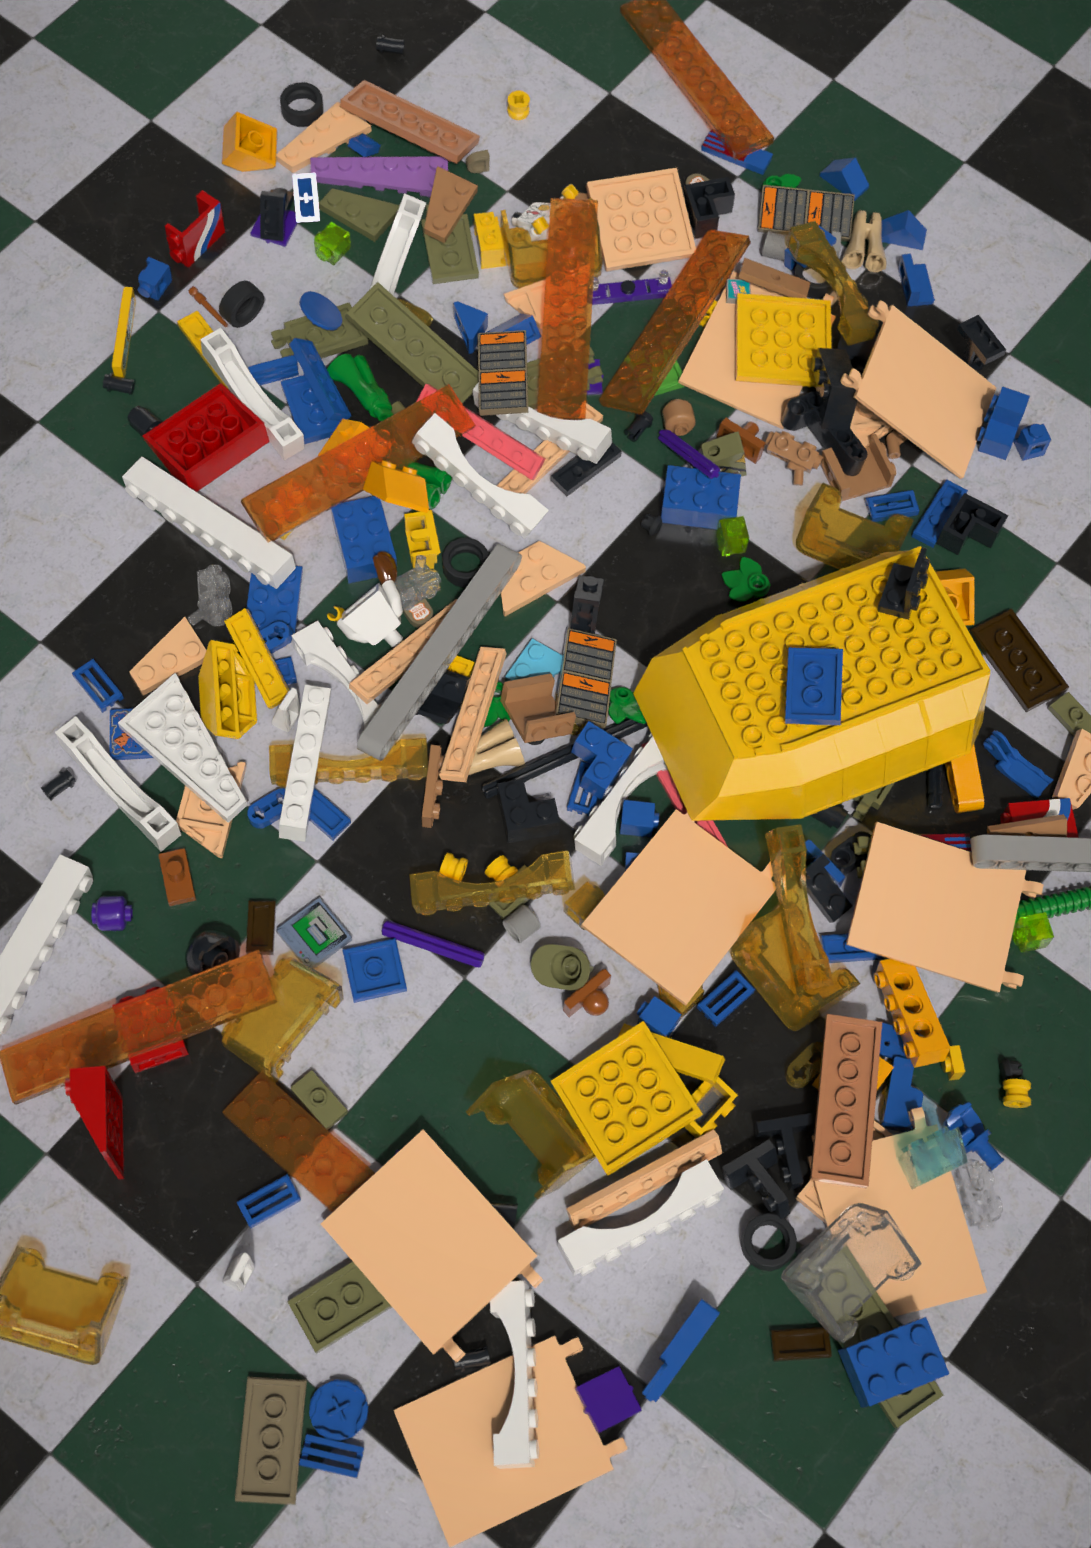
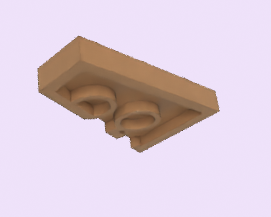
[424,166,478,243]

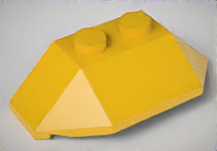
[198,640,257,739]

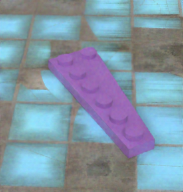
[310,157,448,197]

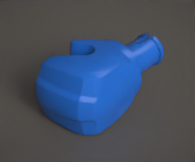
[942,1102,1005,1171]

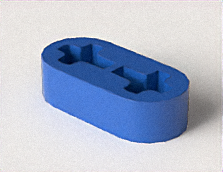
[260,621,294,654]
[247,788,286,828]

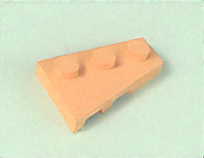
[129,617,206,696]
[1052,729,1091,810]

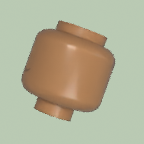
[662,399,696,436]

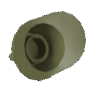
[531,944,593,990]

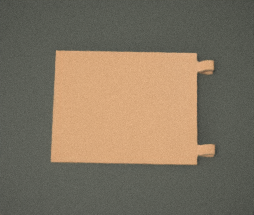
[678,271,836,429]
[840,301,997,479]
[581,809,782,1006]
[846,822,1043,993]
[807,1107,987,1317]
[321,1130,544,1362]
[394,1336,628,1548]

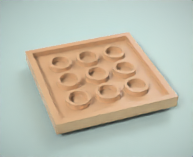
[586,168,697,272]

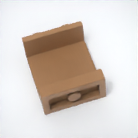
[820,434,896,503]
[500,673,576,743]

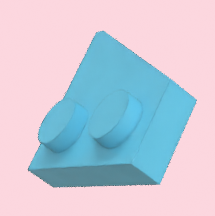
[505,638,563,682]

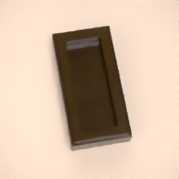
[246,901,276,955]
[770,1327,832,1362]

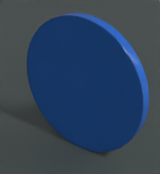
[299,291,342,330]

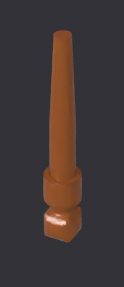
[188,286,228,327]

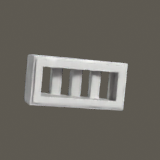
[272,688,300,733]
[223,1252,255,1292]

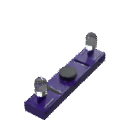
[586,270,673,306]

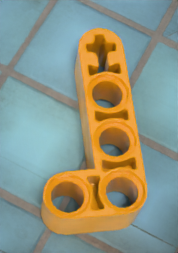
[945,745,984,813]

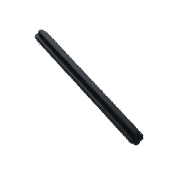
[481,718,648,798]

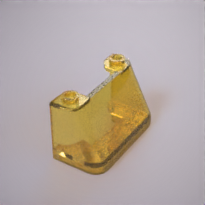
[796,483,914,569]
[731,901,861,1031]
[221,957,344,1084]
[0,1246,128,1365]

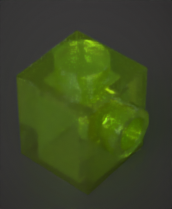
[314,222,351,266]
[716,516,749,556]
[1012,912,1054,953]

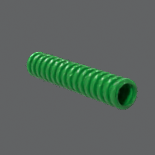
[1015,885,1091,925]

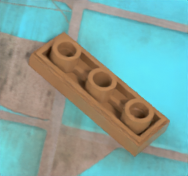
[738,258,810,298]
[422,745,445,828]
[987,814,1067,838]

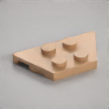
[504,264,591,329]
[850,400,894,448]
[500,541,586,616]
[176,762,246,858]

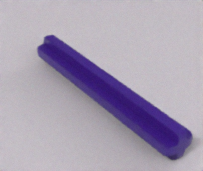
[658,429,720,479]
[382,920,485,968]

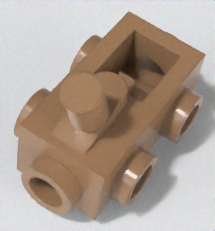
[765,431,824,486]

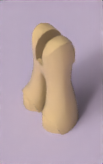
[842,210,886,272]
[444,719,525,776]

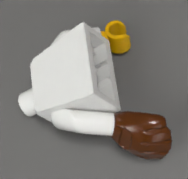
[327,551,403,648]

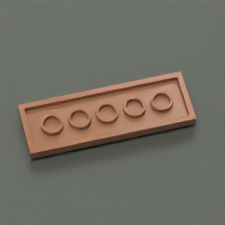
[340,80,480,164]
[810,1014,882,1189]

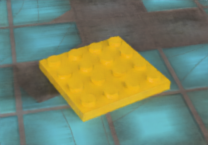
[736,293,831,387]
[551,1021,703,1176]

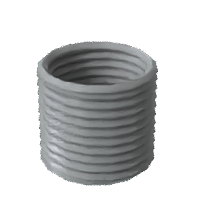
[762,231,790,261]
[503,905,540,943]

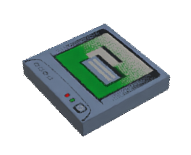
[276,898,352,972]

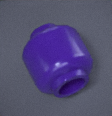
[92,896,133,931]

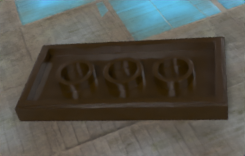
[969,608,1069,713]

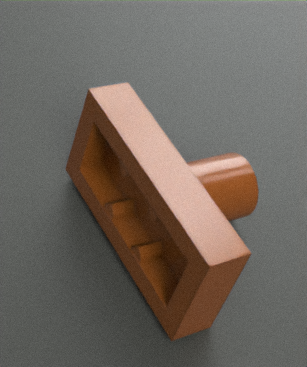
[716,418,766,464]
[158,848,196,906]

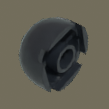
[185,930,240,986]

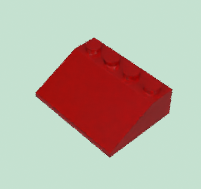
[143,383,270,492]
[65,1066,124,1179]

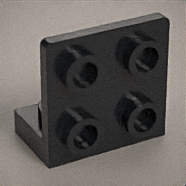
[878,547,930,620]
[415,670,470,724]

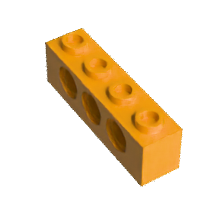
[874,959,950,1068]

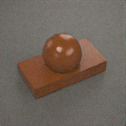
[563,969,611,1017]

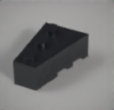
[811,348,857,430]

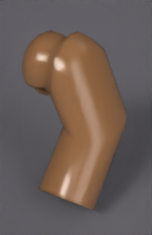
[886,429,907,459]

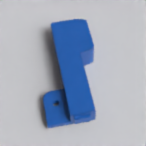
[880,1023,923,1132]
[642,1299,720,1402]

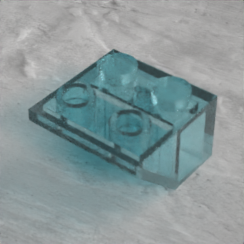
[896,1126,968,1189]

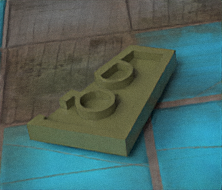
[318,188,399,242]

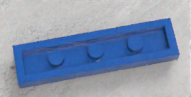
[289,338,351,421]

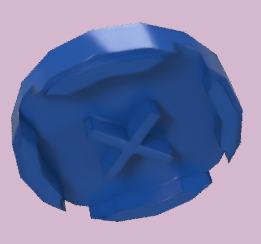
[309,1379,369,1441]

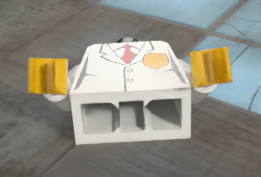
[512,184,578,249]

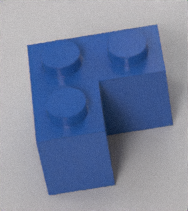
[977,386,1030,460]
[571,721,633,800]

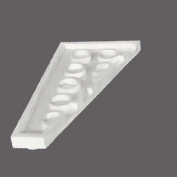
[118,673,247,823]

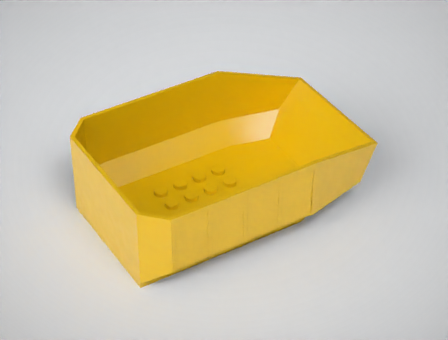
[633,546,991,821]

